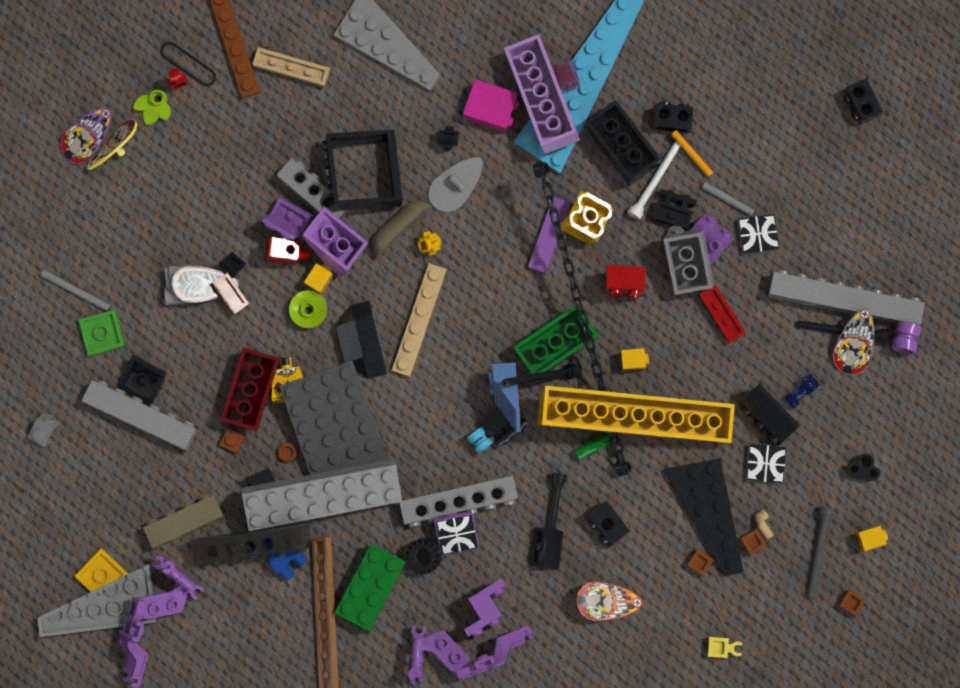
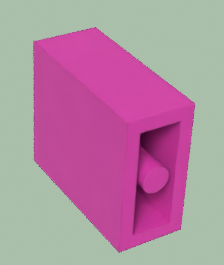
[463,79,520,132]

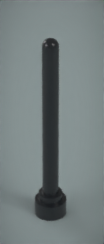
[796,320,889,344]
[502,363,579,386]
[548,473,567,529]

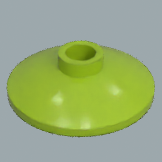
[289,290,327,328]

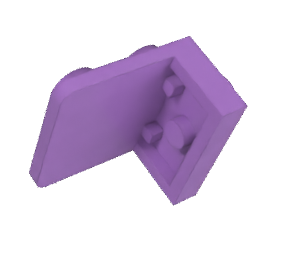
[261,197,314,240]
[691,215,734,265]

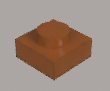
[219,428,245,454]
[740,529,767,556]
[687,549,714,576]
[839,589,866,617]

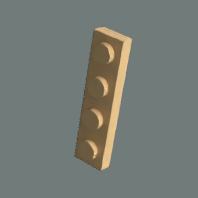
[252,47,330,87]

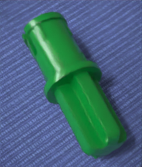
[574,433,612,461]

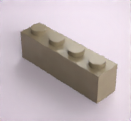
[143,494,225,550]

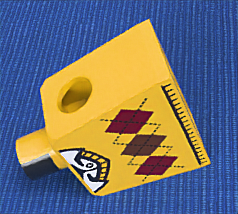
[272,357,303,403]

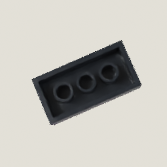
[584,100,661,186]

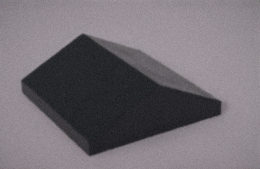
[118,354,167,405]

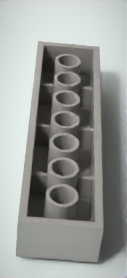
[241,459,402,531]

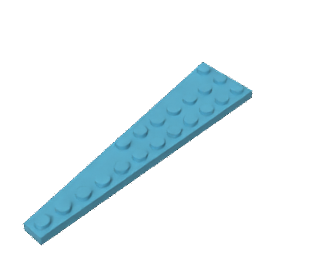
[514,0,644,174]

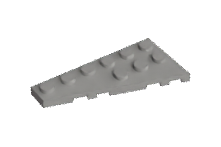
[334,0,440,92]
[37,564,157,637]

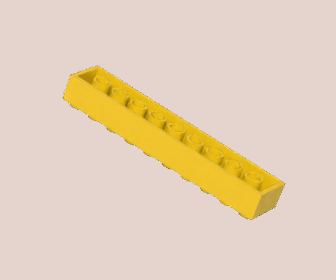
[537,386,735,443]

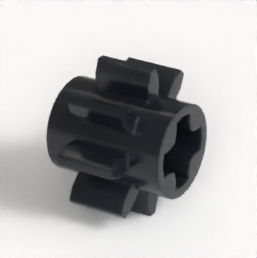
[439,126,459,150]

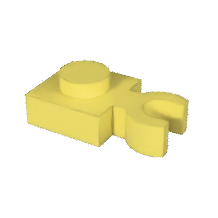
[707,637,742,658]

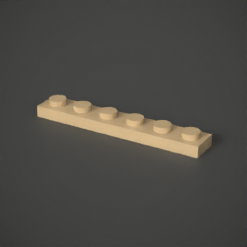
[392,263,447,377]

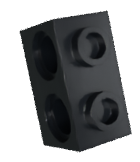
[843,78,883,125]
[653,101,694,133]

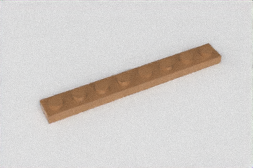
[312,537,339,688]

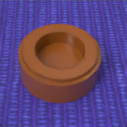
[278,443,298,463]

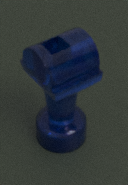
[784,374,821,408]

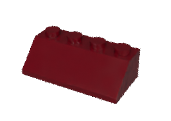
[220,347,280,432]

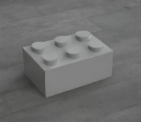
[663,228,714,295]

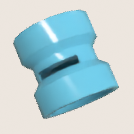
[467,427,493,454]

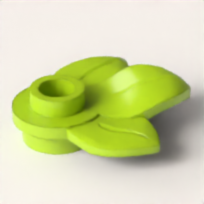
[133,89,171,125]

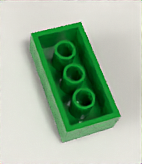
[513,305,599,382]
[335,544,406,632]

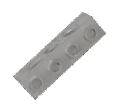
[277,158,350,220]

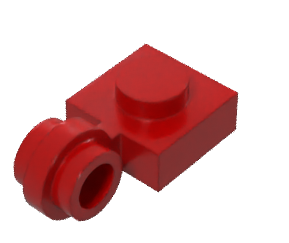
[167,68,189,92]

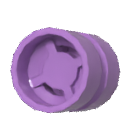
[891,321,922,354]

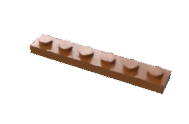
[210,0,260,99]

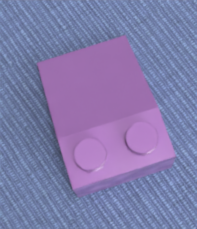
[302,207,368,276]

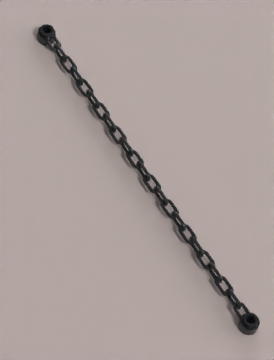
[533,161,631,477]

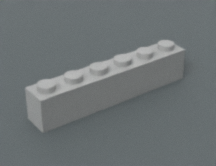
[82,380,197,452]

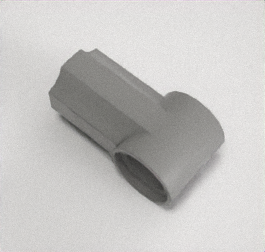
[165,266,185,305]

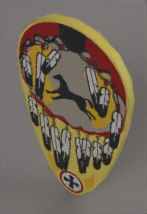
[86,119,137,170]

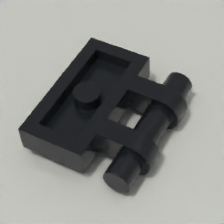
[651,189,697,230]
[478,407,528,448]

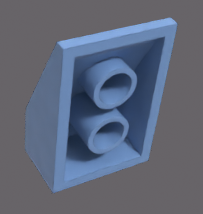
[489,362,521,432]

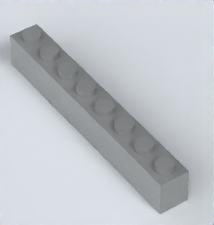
[768,270,925,326]

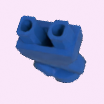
[248,527,308,580]

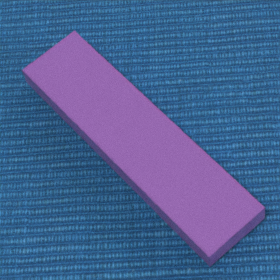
[528,197,571,274]

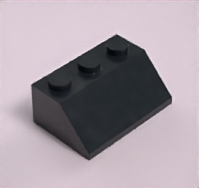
[740,383,800,446]

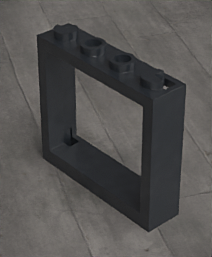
[322,129,403,211]

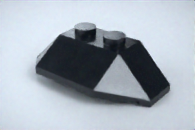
[336,301,387,379]

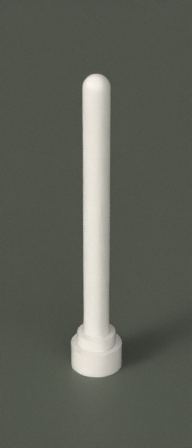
[627,141,680,220]

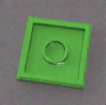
[78,309,125,357]

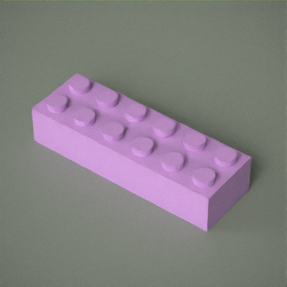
[504,34,580,154]

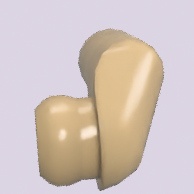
[755,510,774,540]

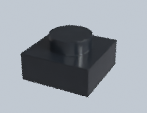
[219,252,247,278]

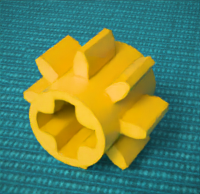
[418,231,441,256]

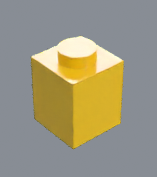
[304,263,333,295]
[620,348,649,372]
[856,526,888,553]

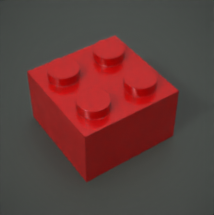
[605,265,646,299]

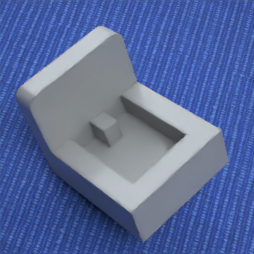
[28,413,60,447]

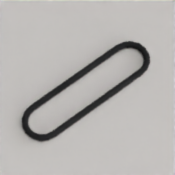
[160,42,216,86]

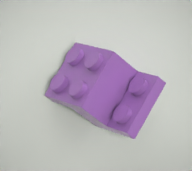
[464,578,506,639]

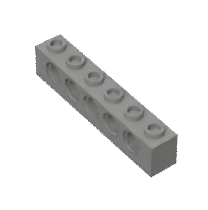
[399,476,518,528]

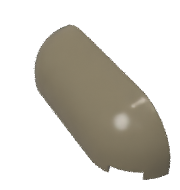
[372,201,432,259]

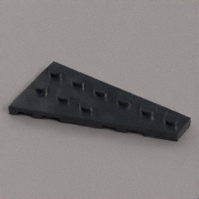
[663,458,744,576]

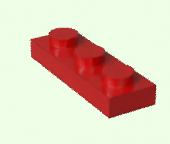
[699,284,746,343]

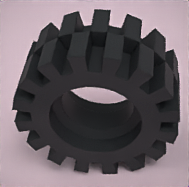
[405,537,443,575]

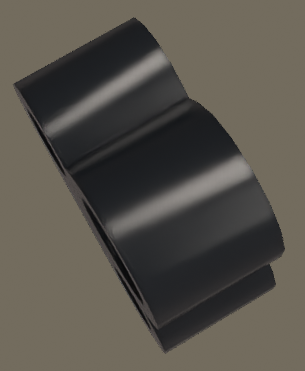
[846,453,880,481]

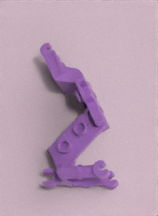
[118,555,204,687]
[408,625,532,686]

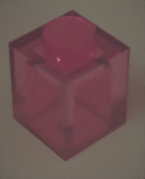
[554,60,579,92]

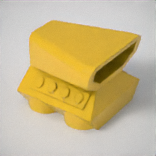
[561,191,613,245]

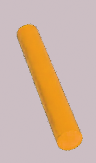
[671,130,714,177]

